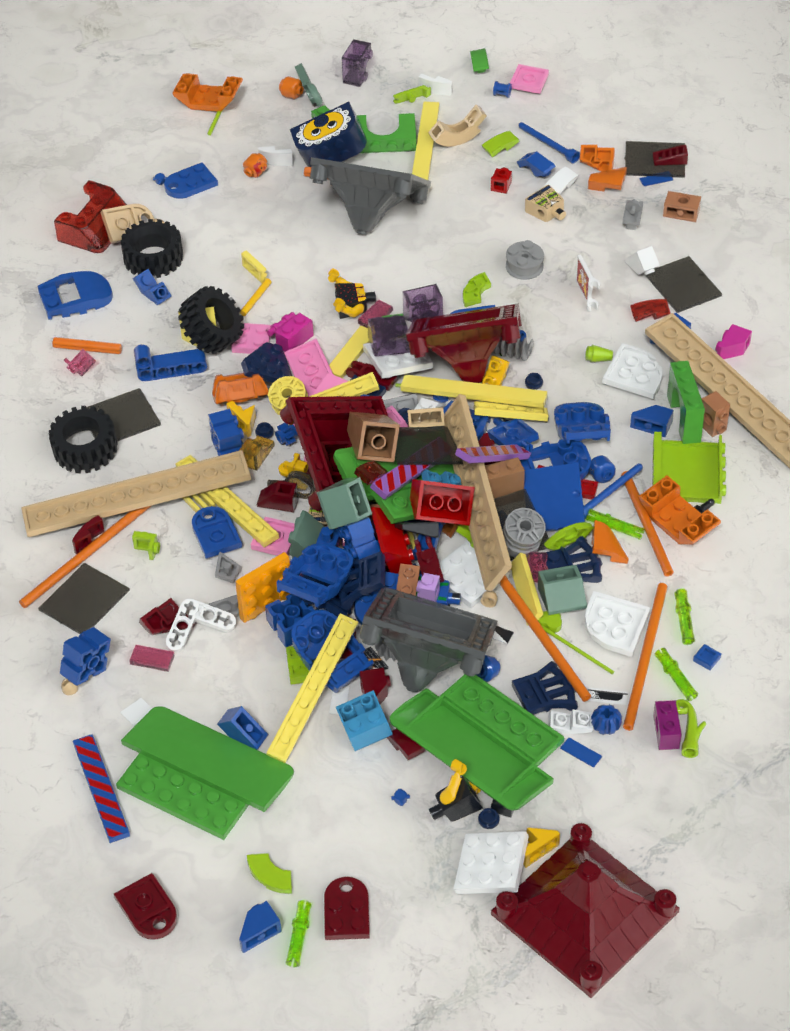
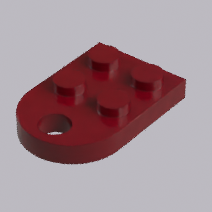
[114,873,177,940]
[324,877,370,940]

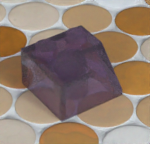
[342,39,373,87]
[403,284,443,322]
[368,315,410,356]

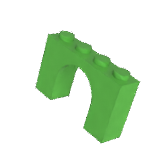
[357,113,416,153]
[667,361,705,444]

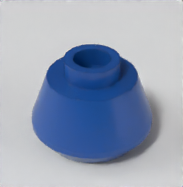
[476,655,500,682]

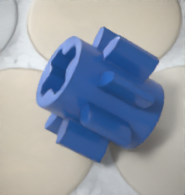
[275,423,298,446]

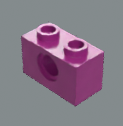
[653,700,682,750]

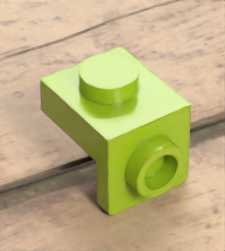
[132,531,160,560]

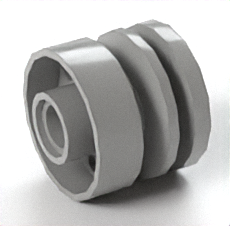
[502,508,545,558]

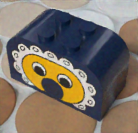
[290,101,367,167]

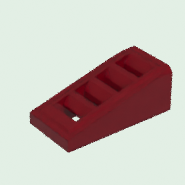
[652,145,688,166]

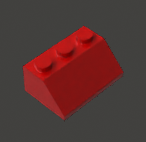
[410,479,475,526]
[371,507,415,574]

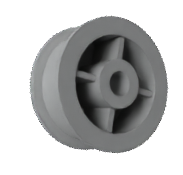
[506,240,544,280]

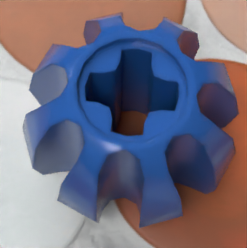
[591,704,622,735]

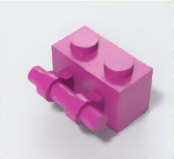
[267,312,314,352]

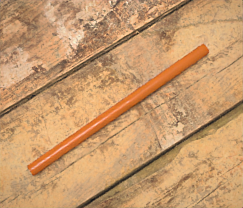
[19,505,152,608]
[499,576,591,702]
[623,583,668,731]

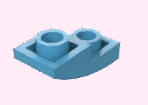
[421,469,462,485]

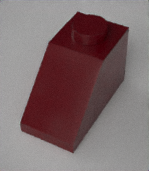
[359,667,391,705]

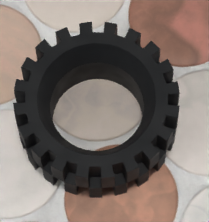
[121,219,183,278]
[178,286,244,354]
[48,406,118,474]

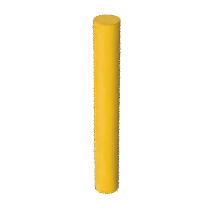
[240,278,272,316]

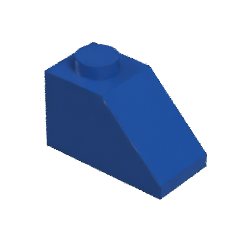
[630,405,674,437]
[217,706,268,750]
[239,901,282,953]

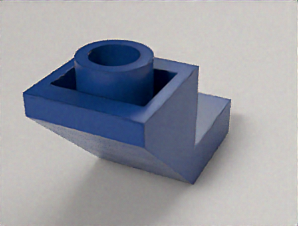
[517,151,556,177]
[132,269,171,305]

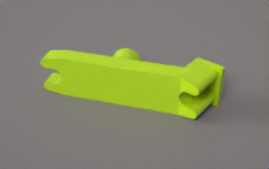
[393,85,431,104]

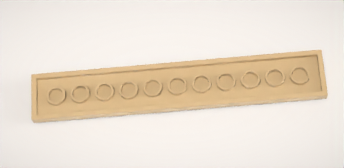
[645,313,790,468]
[443,394,512,591]
[21,450,251,537]

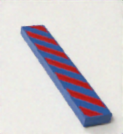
[73,734,130,843]

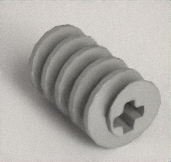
[494,337,534,361]

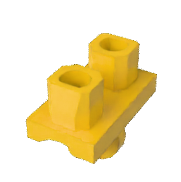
[482,355,510,386]
[278,453,310,487]

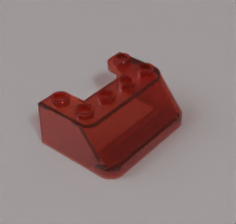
[54,180,127,253]

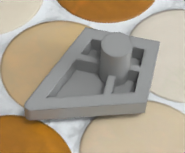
[215,552,241,583]
[209,595,239,618]

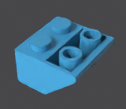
[336,690,393,751]

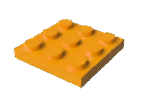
[235,552,290,623]

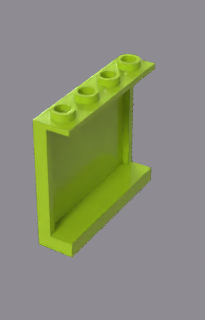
[652,432,726,504]

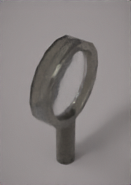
[267,471,316,499]

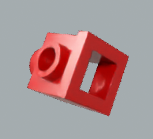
[491,167,512,194]

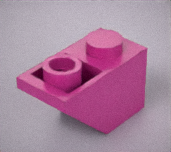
[715,324,752,359]

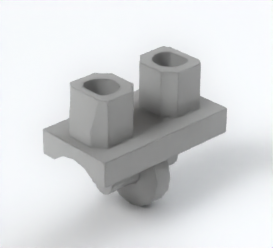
[622,199,643,230]

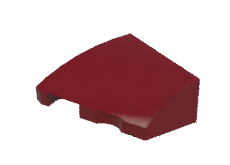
[139,598,195,635]

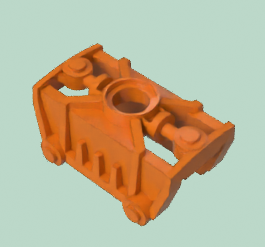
[212,373,268,404]

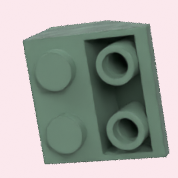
[317,477,372,529]
[288,510,324,559]
[538,565,587,615]

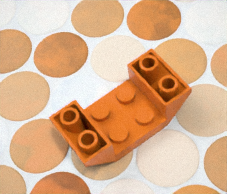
[173,73,243,112]
[639,475,721,545]

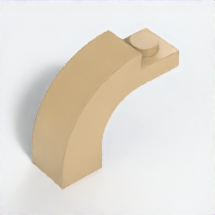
[428,105,487,147]

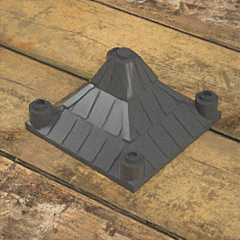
[310,157,431,235]
[359,587,498,693]

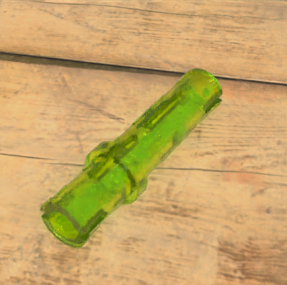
[586,509,645,540]
[674,589,695,645]
[655,648,698,701]
[286,900,312,967]

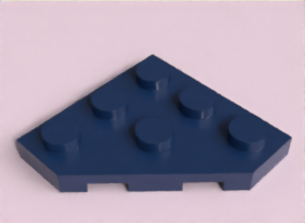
[241,342,292,383]

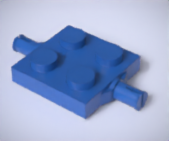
[487,417,539,451]

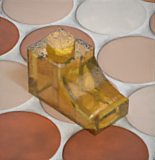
[239,436,275,471]

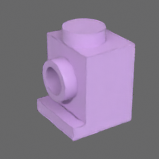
[416,573,440,602]

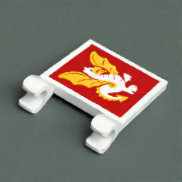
[576,254,600,312]

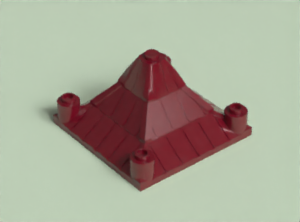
[406,303,522,383]
[280,396,388,511]
[491,823,680,998]

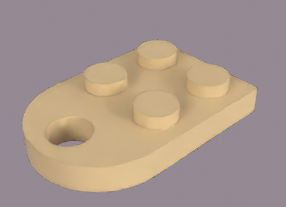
[100,204,154,244]

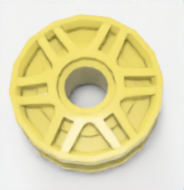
[268,376,308,415]

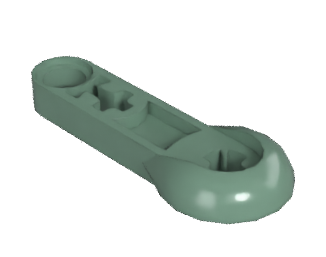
[295,63,323,108]

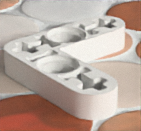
[166,598,236,654]

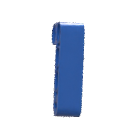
[134,345,207,381]

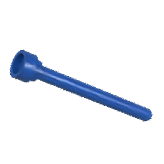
[518,122,580,164]
[583,463,643,519]

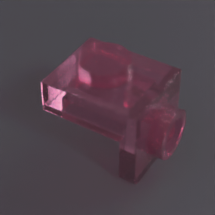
[64,349,96,376]
[527,552,548,583]

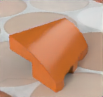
[580,145,615,172]
[588,167,627,192]
[591,520,629,564]

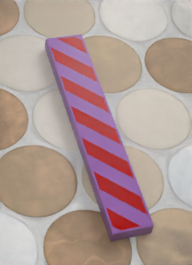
[370,439,453,500]
[455,444,531,464]

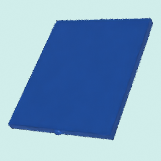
[524,462,585,532]

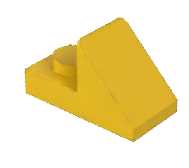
[226,401,256,437]
[523,828,560,868]

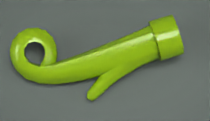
[676,699,706,758]

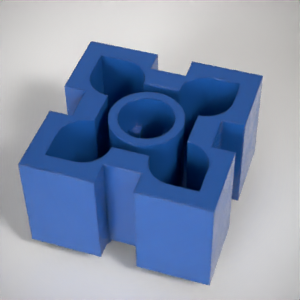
[208,409,245,456]
[337,517,381,560]
[265,594,315,648]
[60,627,111,686]

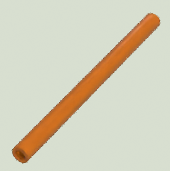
[621,471,674,576]

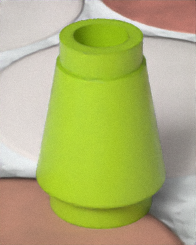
[585,345,613,362]

